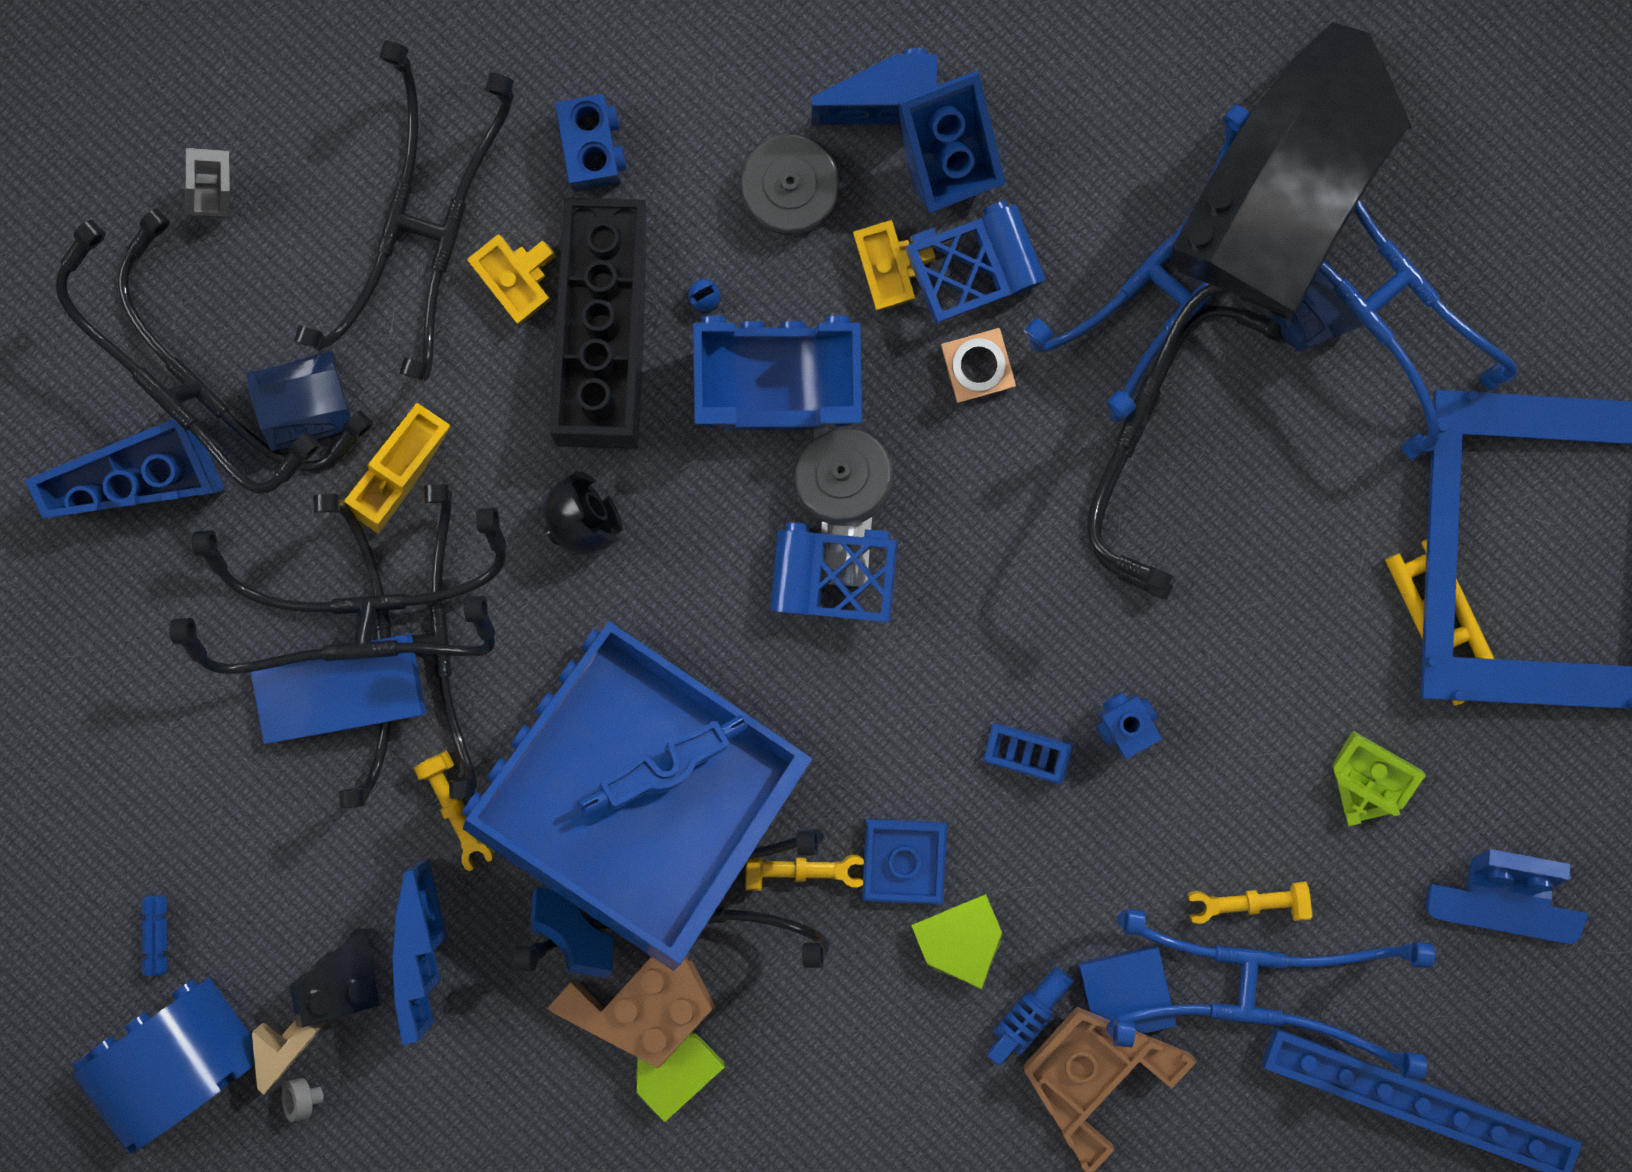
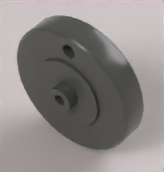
[741,134,839,235]
[795,429,894,526]

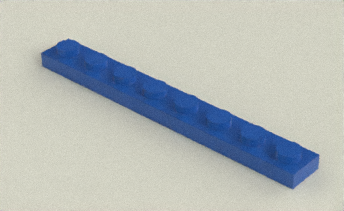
[1260,1027,1582,1172]

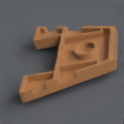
[548,956,716,1068]
[1023,1007,1196,1172]

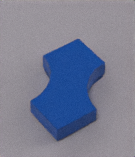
[530,887,613,978]

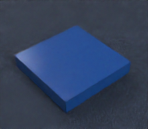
[862,818,947,905]
[1078,945,1177,1034]

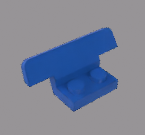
[1425,849,1588,944]

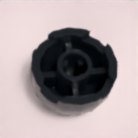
[544,471,623,555]

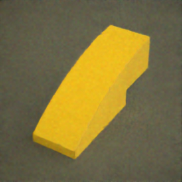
[344,403,451,534]

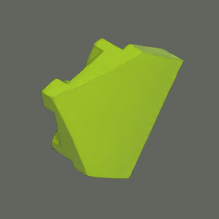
[1332,731,1426,826]
[911,894,1003,990]
[636,1034,725,1122]

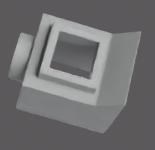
[185,148,230,217]

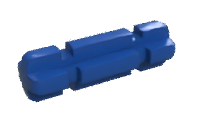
[141,895,167,976]

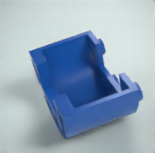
[693,315,862,430]
[72,977,255,1155]

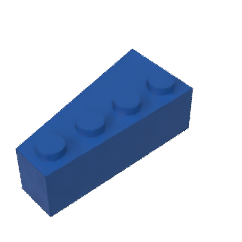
[25,419,226,519]

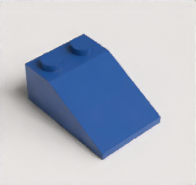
[811,48,937,125]
[898,71,1006,213]

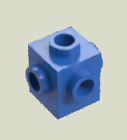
[1096,692,1162,759]

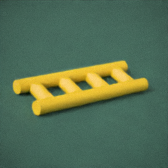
[1385,539,1494,706]

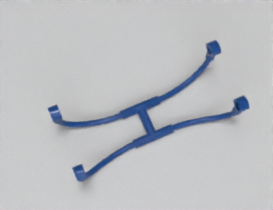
[1024,104,1250,422]
[1319,200,1517,460]
[1106,909,1435,1080]

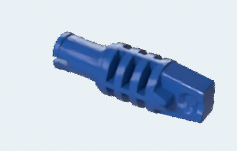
[987,966,1074,1066]

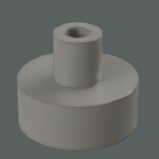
[281,1078,323,1122]

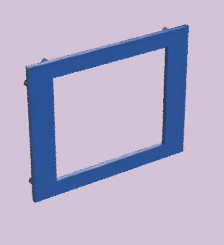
[1420,390,1632,709]

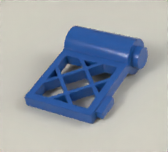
[905,200,1047,324]
[770,522,898,622]

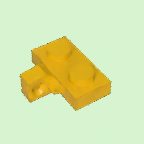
[853,220,936,312]
[467,234,557,325]

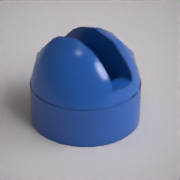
[688,279,721,313]

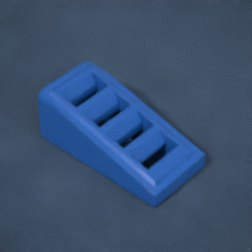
[983,722,1074,785]

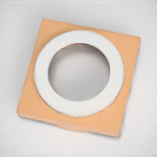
[941,328,1016,403]

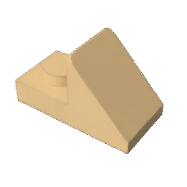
[252,1020,327,1094]

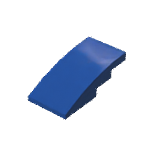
[251,634,426,744]
[393,858,447,1045]

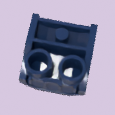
[1270,258,1364,352]
[247,351,351,452]

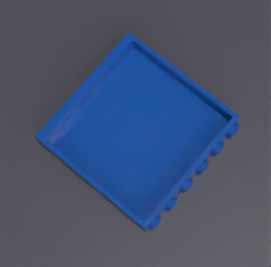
[462,621,813,971]

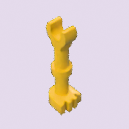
[413,751,494,871]
[745,855,864,891]
[1187,881,1312,924]

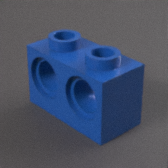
[555,94,627,191]

